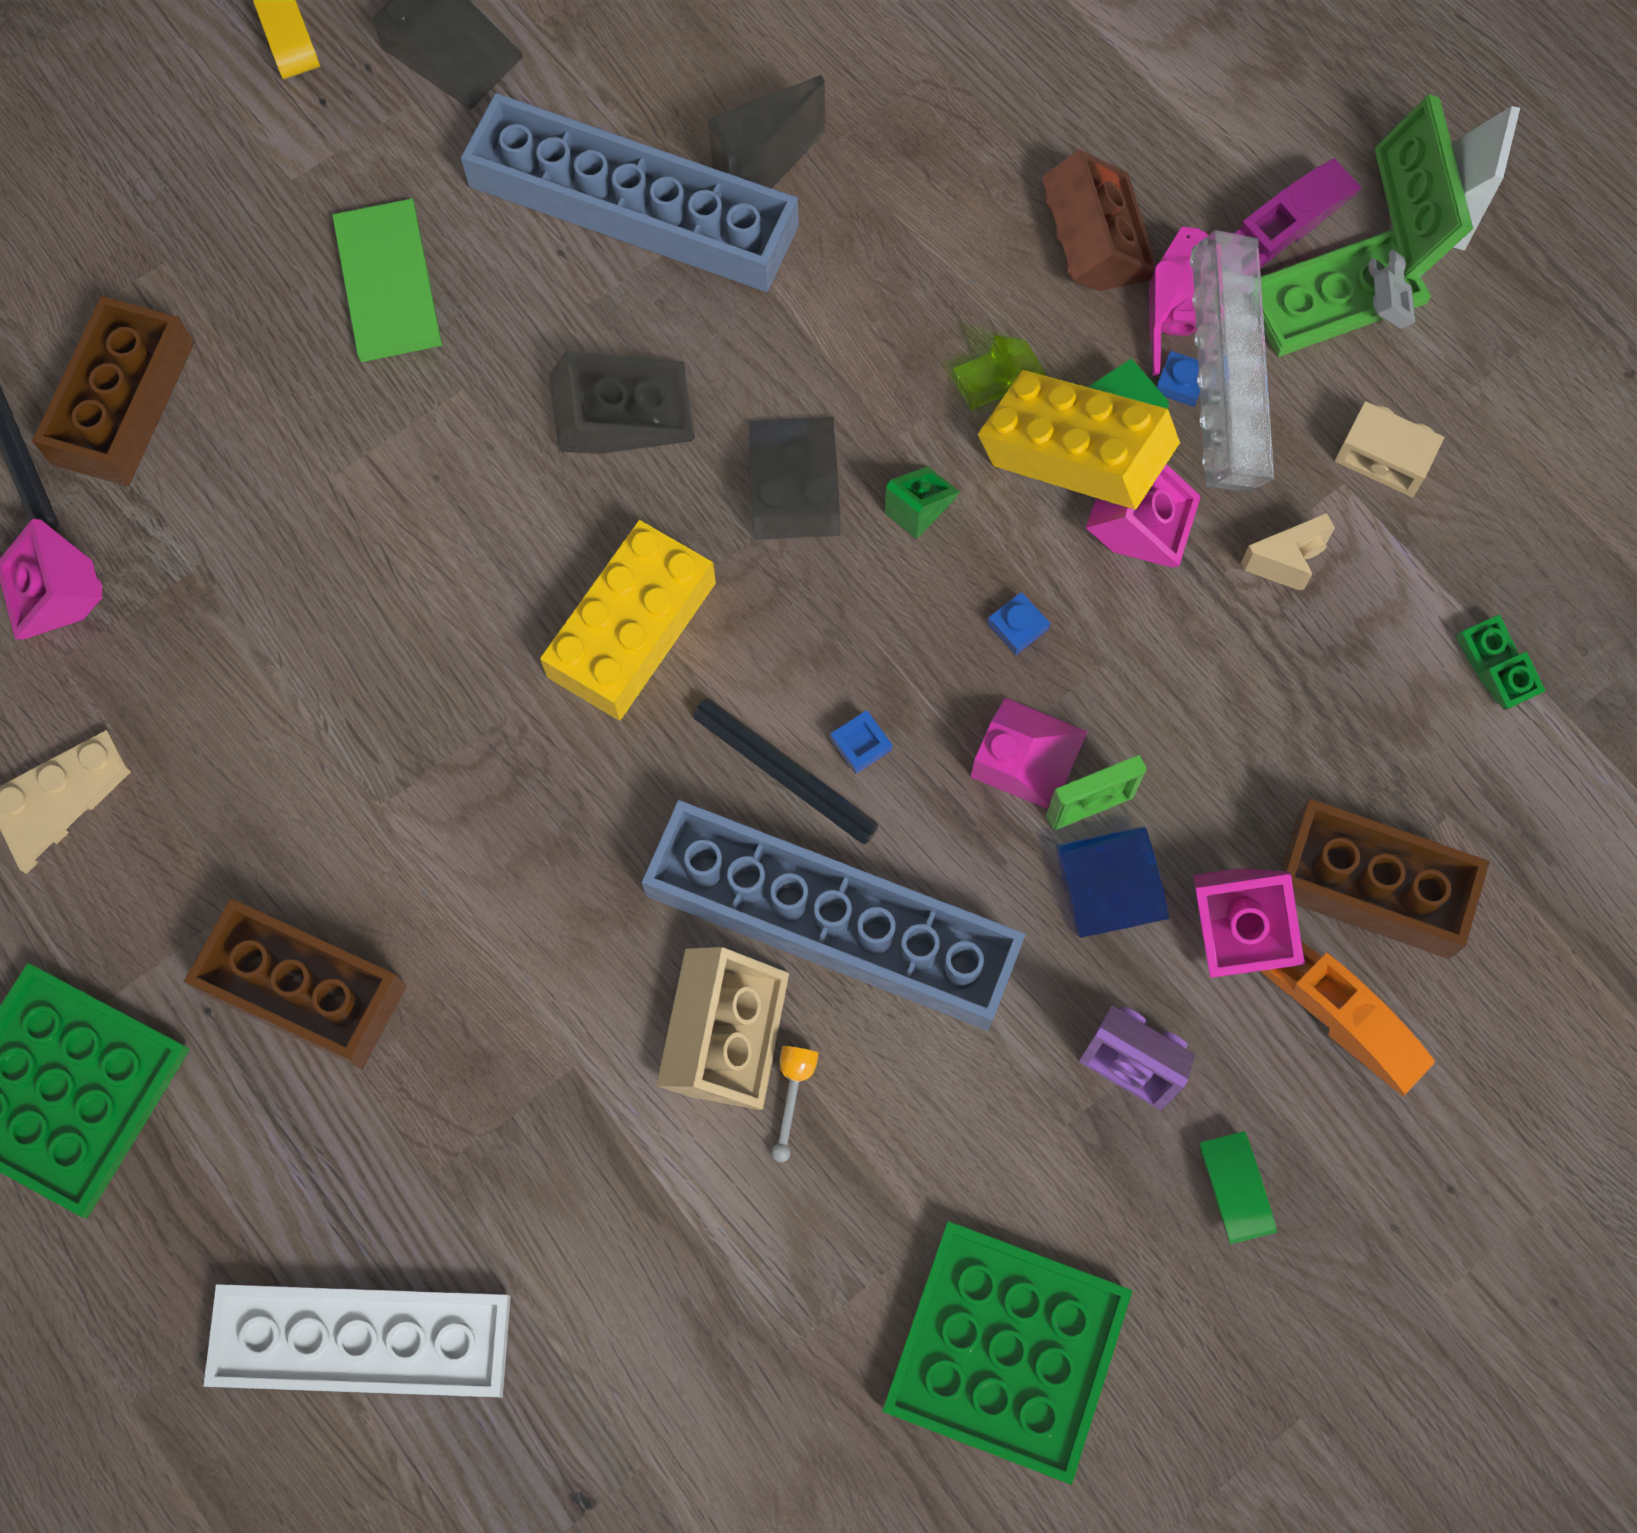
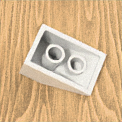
[1452,106,1520,250]

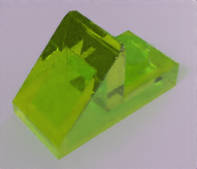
[952,335,1046,410]

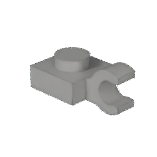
[1369,249,1415,329]

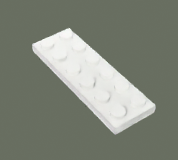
[204,1285,511,1398]

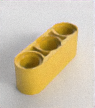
[253,0,321,80]

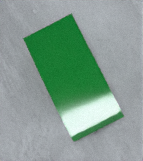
[1455,614,1546,710]
[1199,1131,1277,1245]

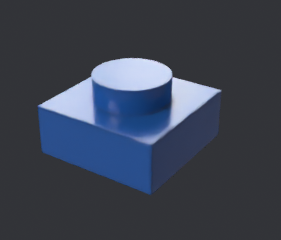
[1157,351,1210,407]
[987,592,1050,655]
[830,710,893,775]

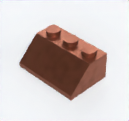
[1042,149,1157,291]

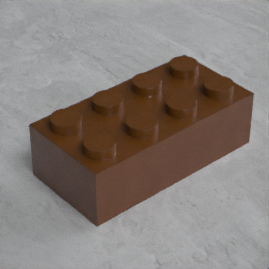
[32,296,194,487]
[1280,798,1490,959]
[183,898,407,1070]

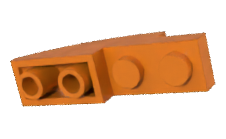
[1260,941,1435,1097]

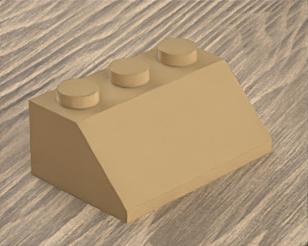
[656,947,789,1110]

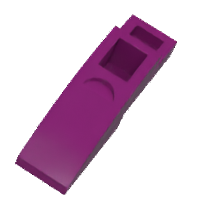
[1208,158,1362,290]

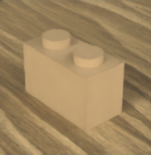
[1334,401,1445,497]

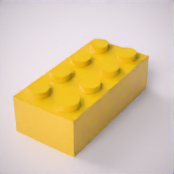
[978,370,1180,510]
[540,520,716,721]

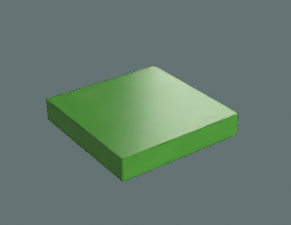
[1046,755,1147,830]

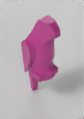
[1149,227,1212,376]

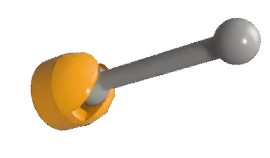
[772,1046,819,1163]

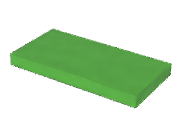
[1375,94,1473,281]
[332,198,443,362]
[1242,229,1431,357]

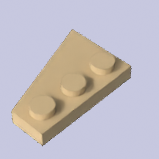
[0,730,131,874]

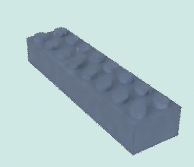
[461,93,799,292]
[642,800,1026,1031]

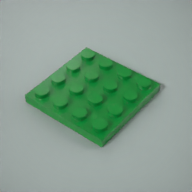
[0,963,190,1219]
[882,1221,1133,1485]

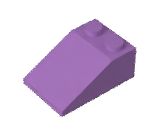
[1079,1006,1195,1111]

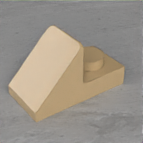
[1241,513,1335,590]

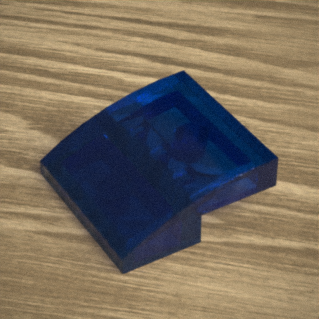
[1056,826,1170,938]

